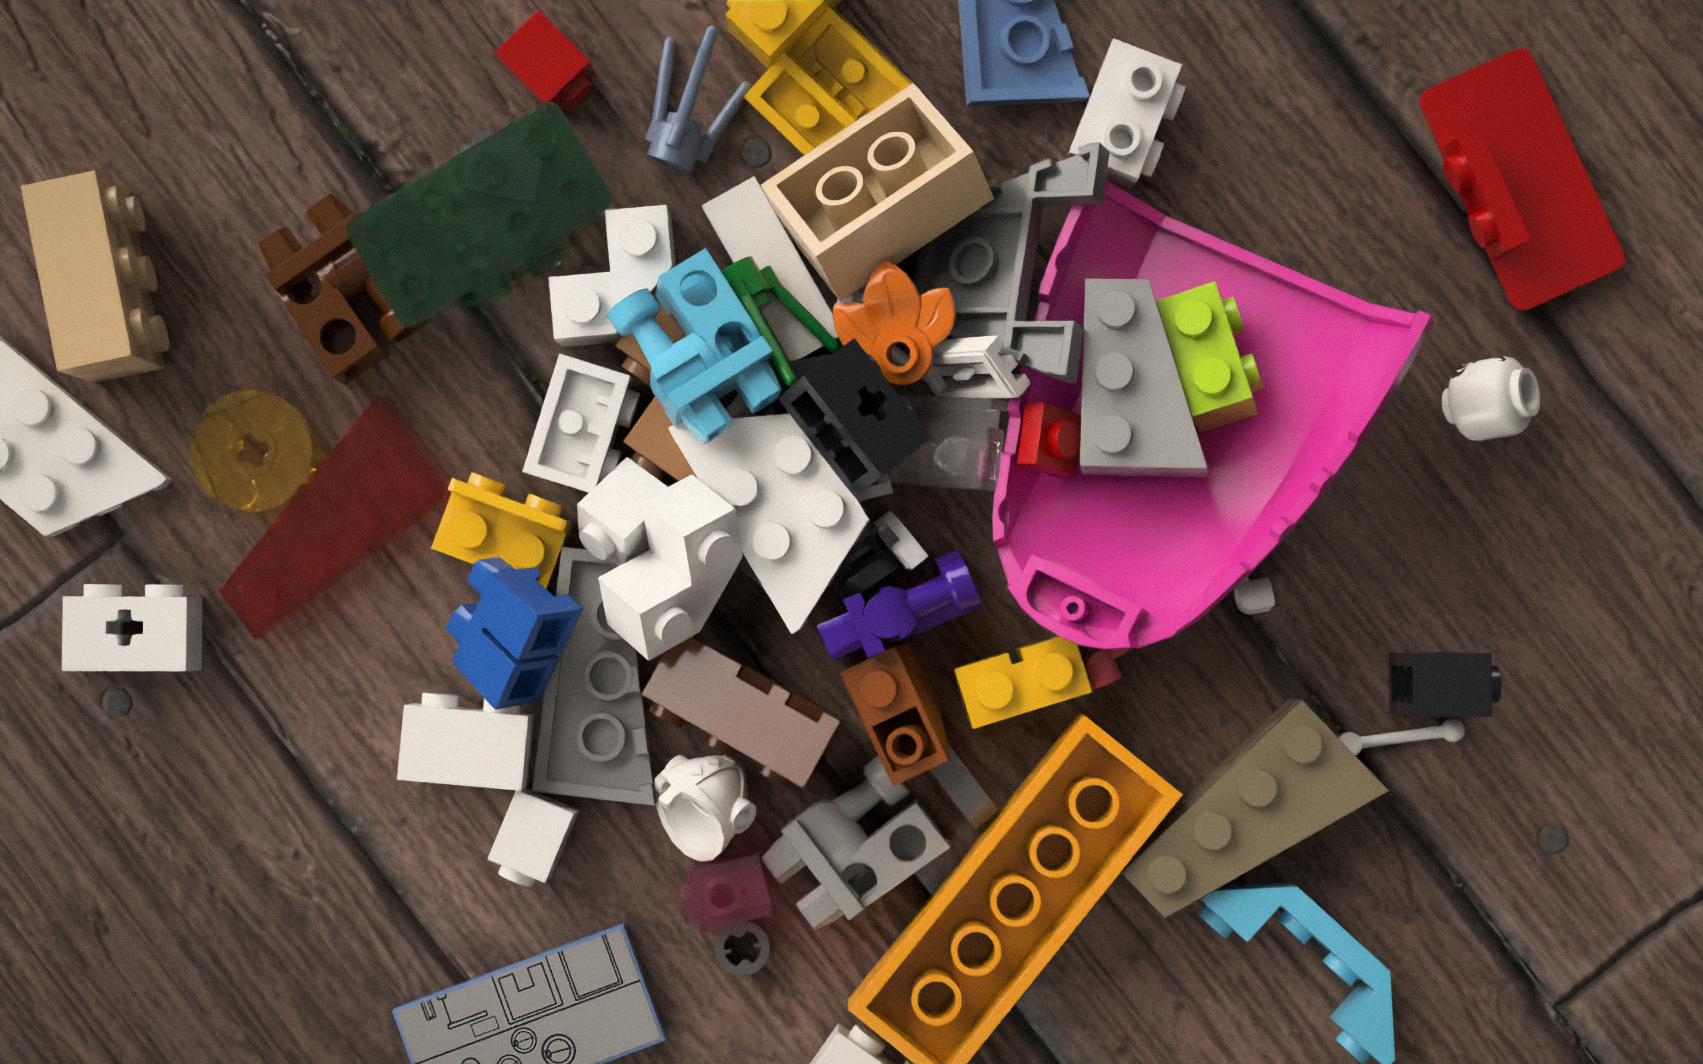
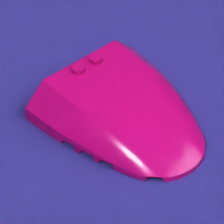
[992,179,1434,650]

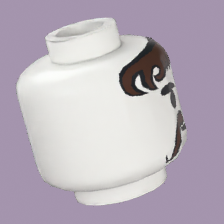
[1442,356,1540,441]

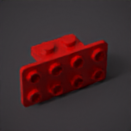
[1418,48,1625,312]

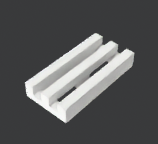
[909,335,1031,401]

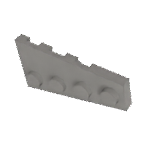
[532,547,656,806]

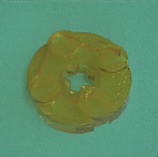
[189,390,317,513]

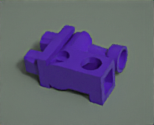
[817,550,982,661]

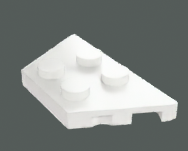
[0,336,173,537]
[668,414,870,634]

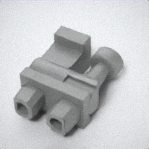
[761,755,950,930]

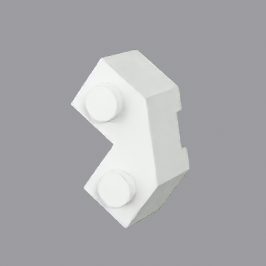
[548,205,676,347]
[598,475,743,661]

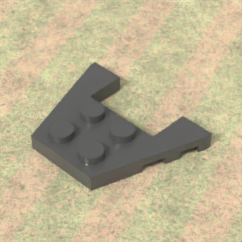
[914,143,1110,383]

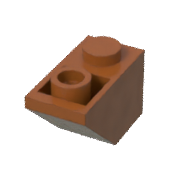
[840,641,951,786]

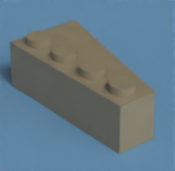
[1121,698,1389,918]

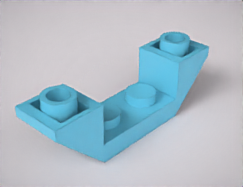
[1198,881,1395,1064]

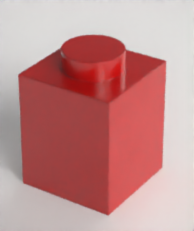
[494,10,596,116]

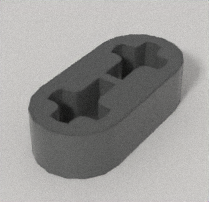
[929,742,1000,830]

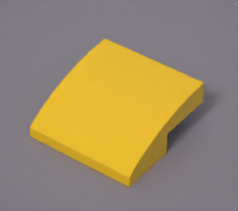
[744,7,920,155]

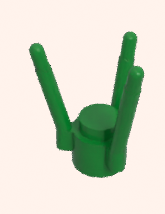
[721,256,840,386]

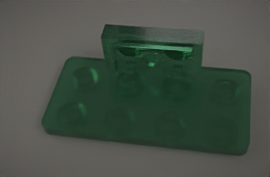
[346,103,614,327]

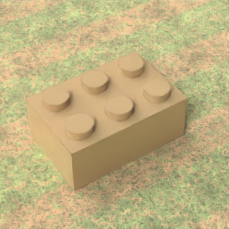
[760,83,994,302]
[21,170,169,383]

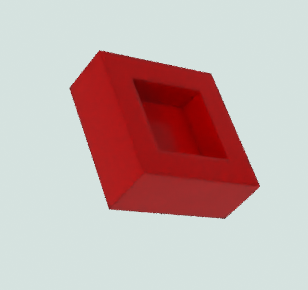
[1017,402,1081,477]

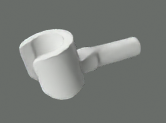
[1233,577,1275,615]

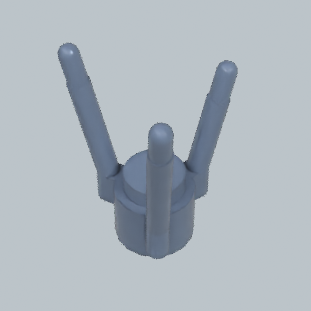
[644,25,752,173]

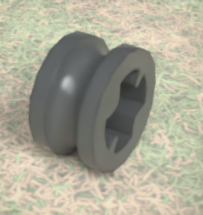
[715,918,770,976]

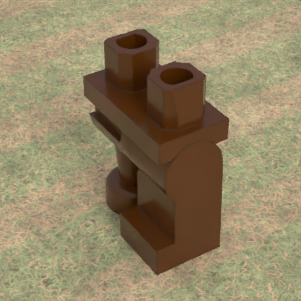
[259,193,432,385]

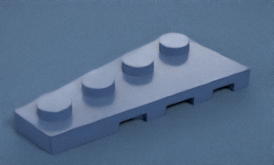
[958,0,1090,107]

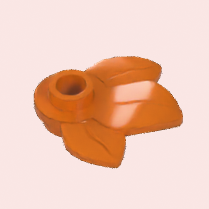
[833,261,956,385]

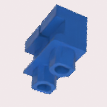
[446,557,583,710]

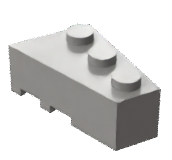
[1080,279,1208,477]

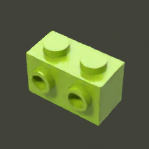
[1156,281,1264,433]

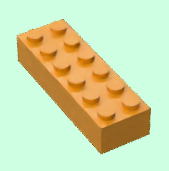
[848,713,1183,1064]

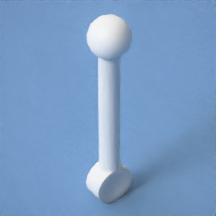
[1338,718,1465,755]

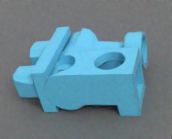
[607,248,781,444]

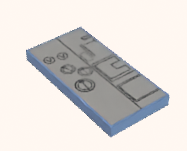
[392,922,667,1064]

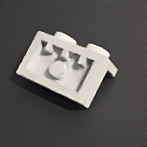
[522,354,640,493]

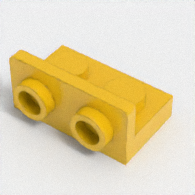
[431,472,573,590]

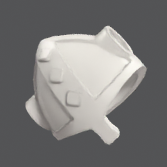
[654,754,756,862]

